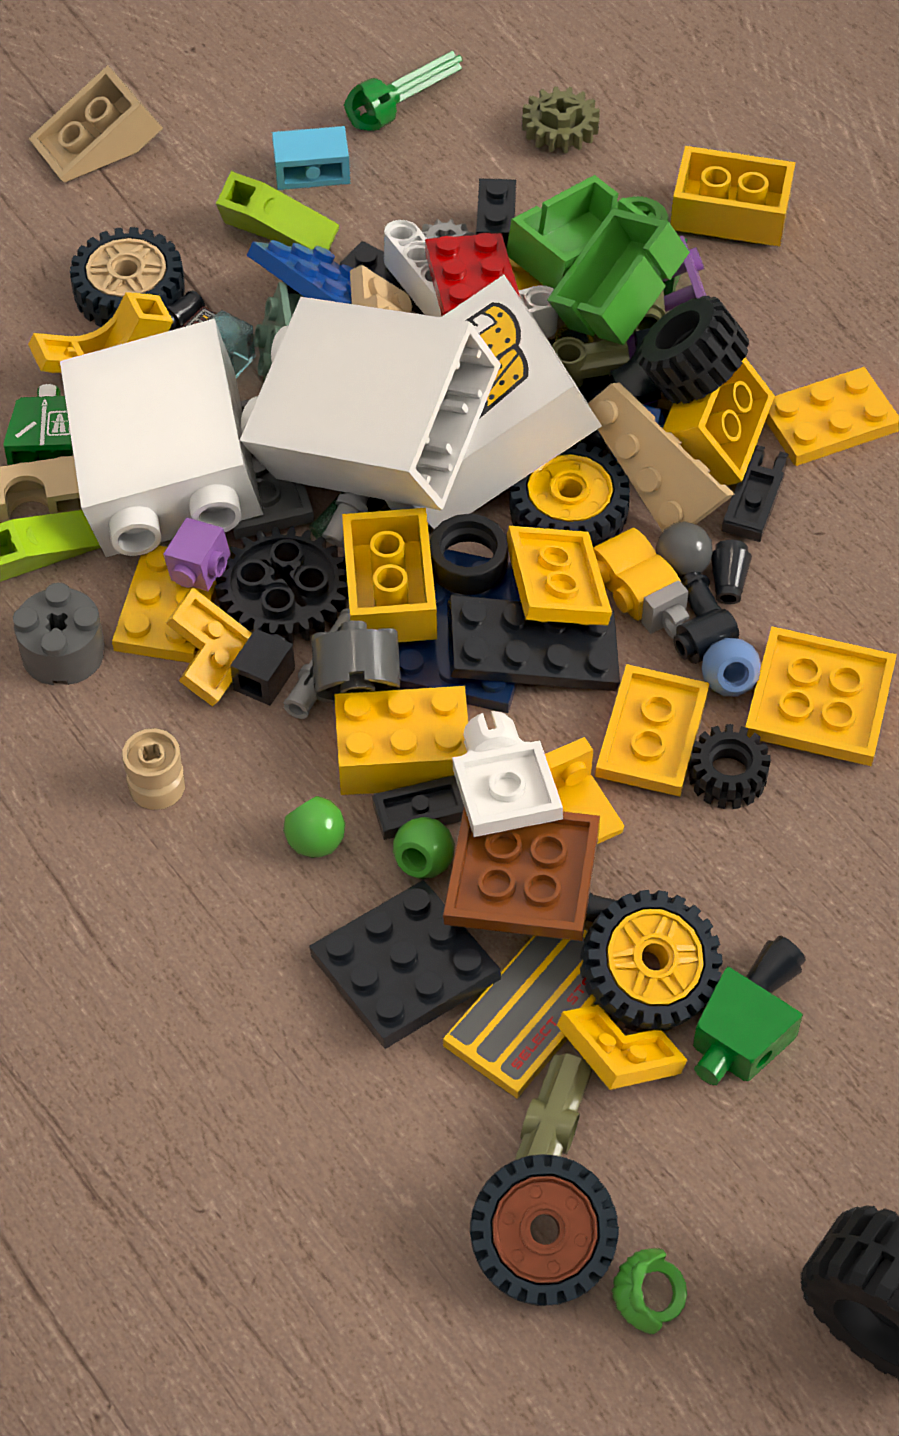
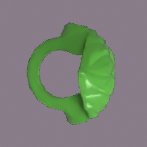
[611,1248,687,1334]

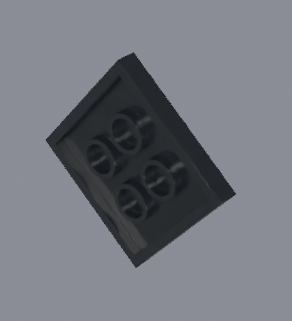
[309,879,501,1049]

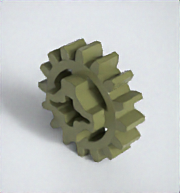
[522,86,600,153]

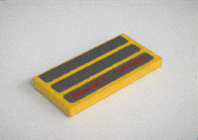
[443,930,596,1099]

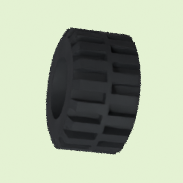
[637,296,749,404]

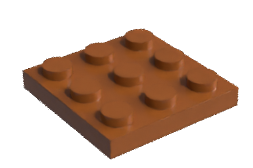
[443,807,600,941]

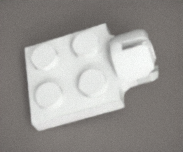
[452,711,563,837]

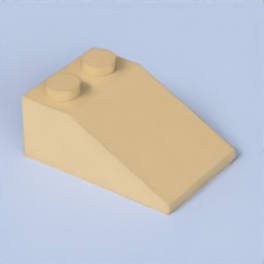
[29,65,163,183]

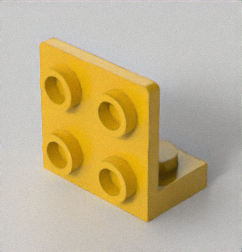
[545,737,624,844]

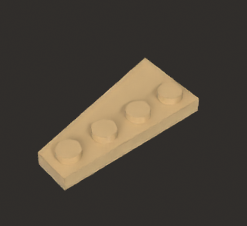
[588,383,735,532]

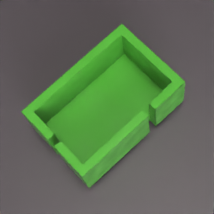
[507,175,647,289]
[547,208,690,345]

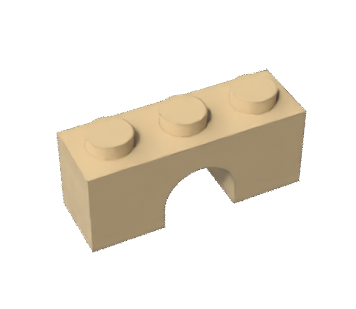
[0,456,82,523]

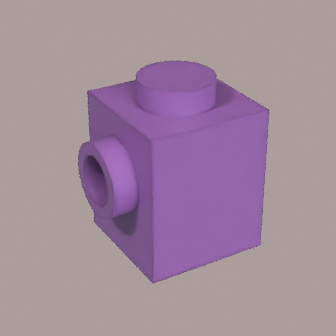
[163,517,231,591]

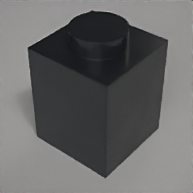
[230,629,295,706]

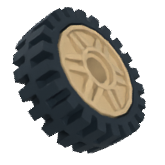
[70,227,185,327]

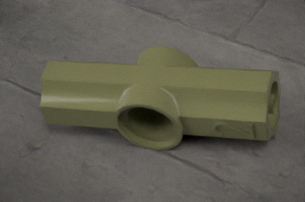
[552,337,630,388]
[515,1053,592,1160]

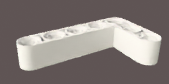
[384,220,558,338]

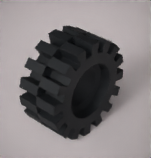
[689,724,771,809]

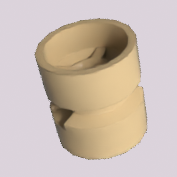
[122,728,185,810]

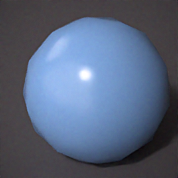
[702,638,761,697]

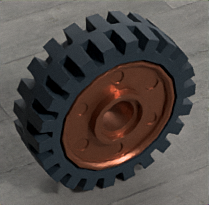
[470,1154,619,1306]

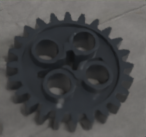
[215,526,349,644]

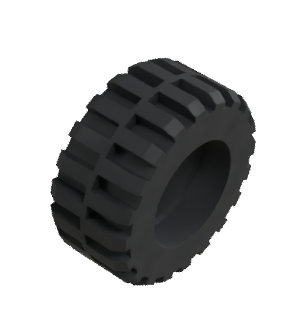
[801,1205,899,1382]

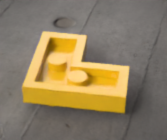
[166,588,252,706]
[557,1004,688,1090]

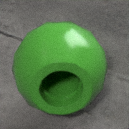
[283,796,346,858]
[392,817,455,879]

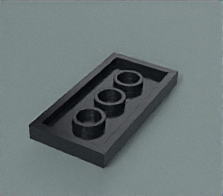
[447,595,620,691]

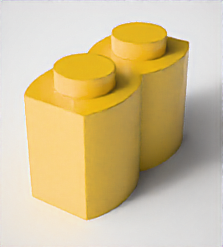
[593,527,681,621]

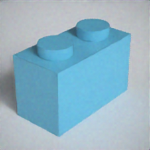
[272,126,350,190]

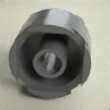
[13,582,105,685]
[311,621,401,704]

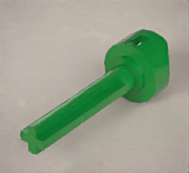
[344,50,463,131]

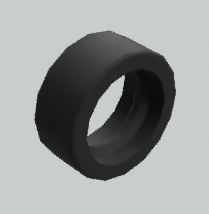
[429,514,508,595]

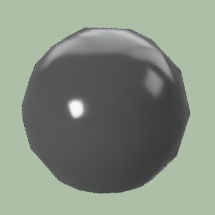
[655,521,713,579]

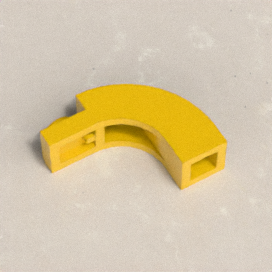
[28,292,173,373]

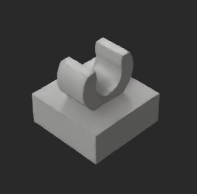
[641,580,689,639]

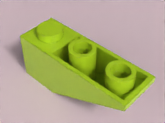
[216,171,340,251]
[0,510,101,582]

